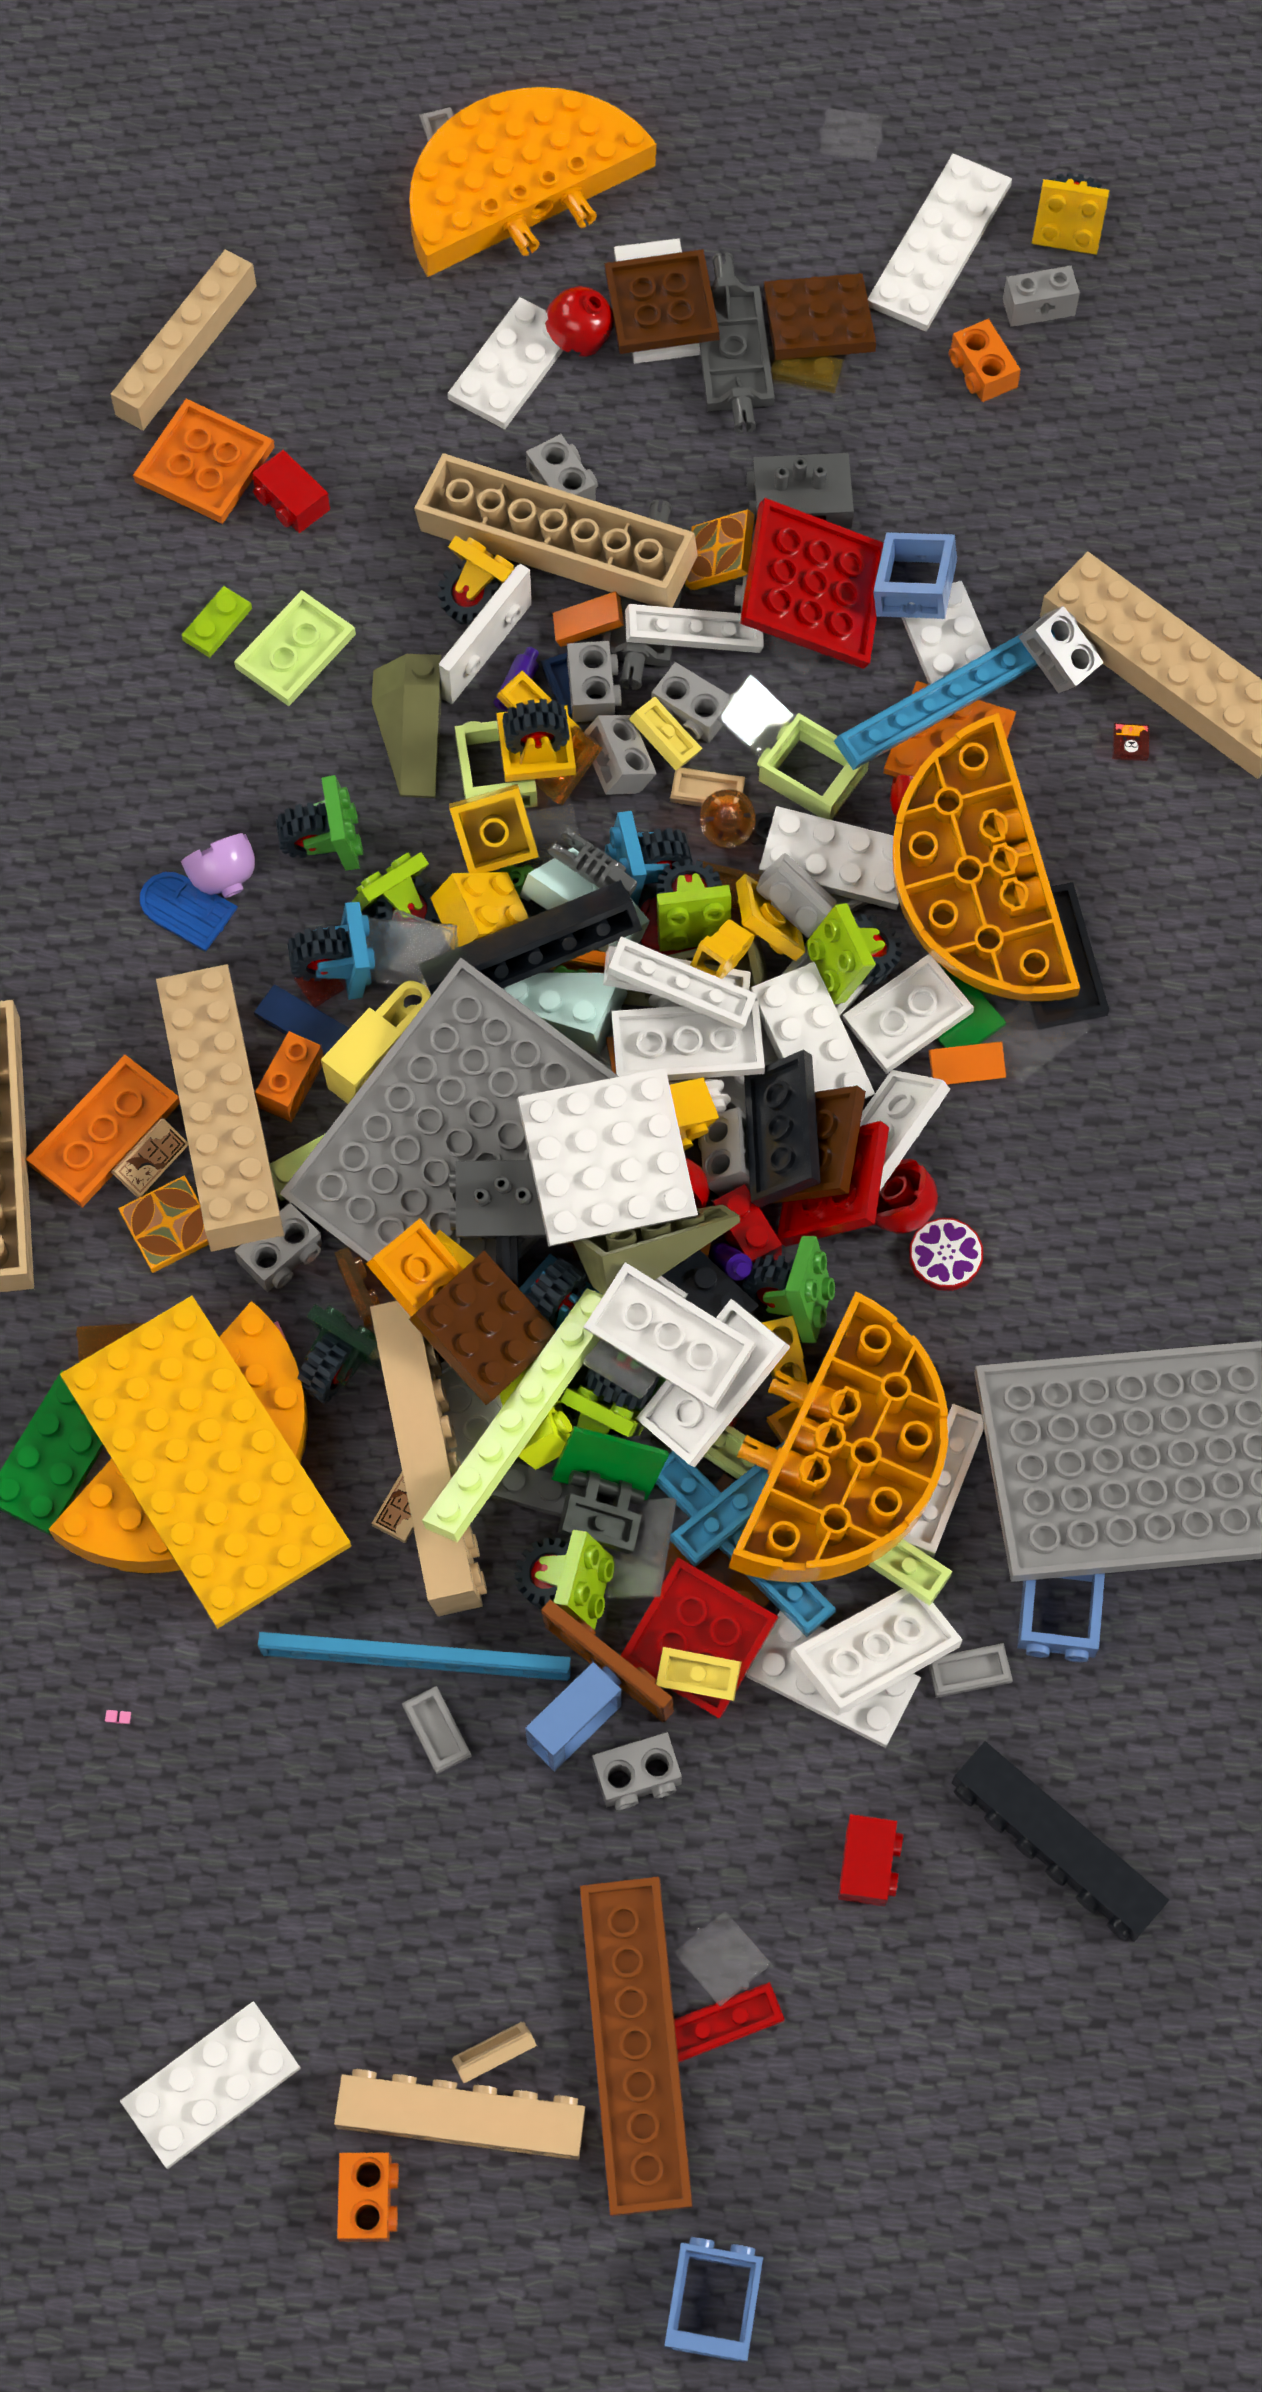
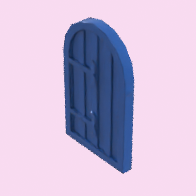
[140,872,238,952]

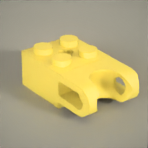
[321,981,431,1104]

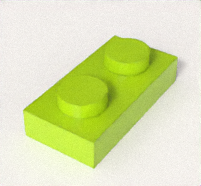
[181,586,252,658]

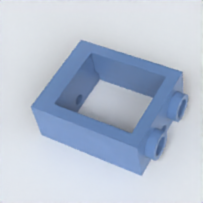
[873,532,957,619]
[1017,1573,1105,1662]
[525,1662,621,1772]
[664,2237,763,2363]

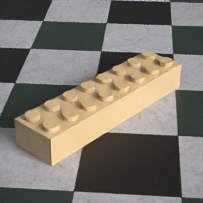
[414,453,698,608]
[1040,551,1262,779]
[156,964,285,1252]
[0,1000,34,1292]
[370,1301,487,1617]

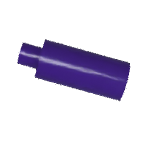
[493,647,539,712]
[709,1242,753,1280]

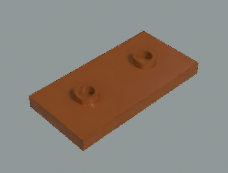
[541,1600,674,1722]

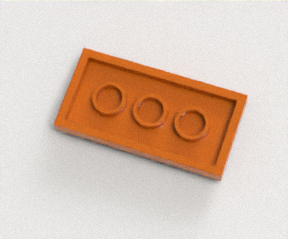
[26,1055,180,1208]

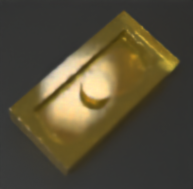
[771,356,843,393]

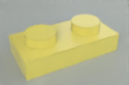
[629,697,702,771]
[656,1647,741,1701]

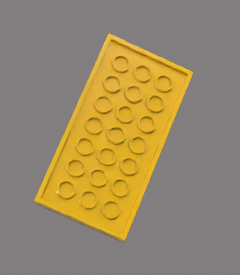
[60,1296,351,1629]

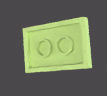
[234,590,356,706]

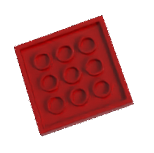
[740,498,884,669]

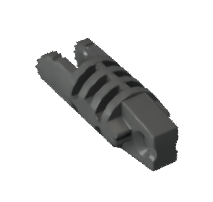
[547,827,637,896]

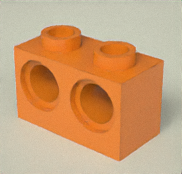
[949,318,1021,402]
[255,1031,324,1122]
[337,2153,399,2242]

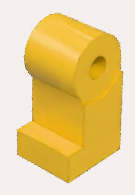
[690,919,755,979]
[762,1316,807,1384]

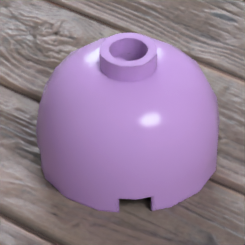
[181,833,255,898]

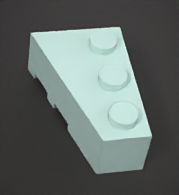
[519,847,650,953]
[502,973,627,1055]

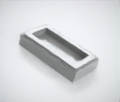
[928,1643,1013,1698]
[402,1686,472,1774]

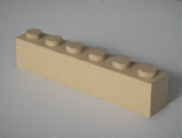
[111,249,257,431]
[334,2069,585,2160]

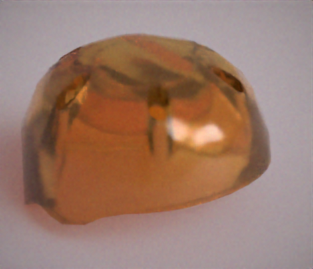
[700,789,756,848]

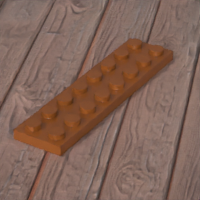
[580,1877,693,2216]

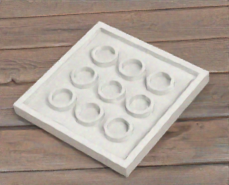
[517,1068,698,1247]

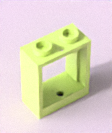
[757,713,869,820]
[455,721,538,808]

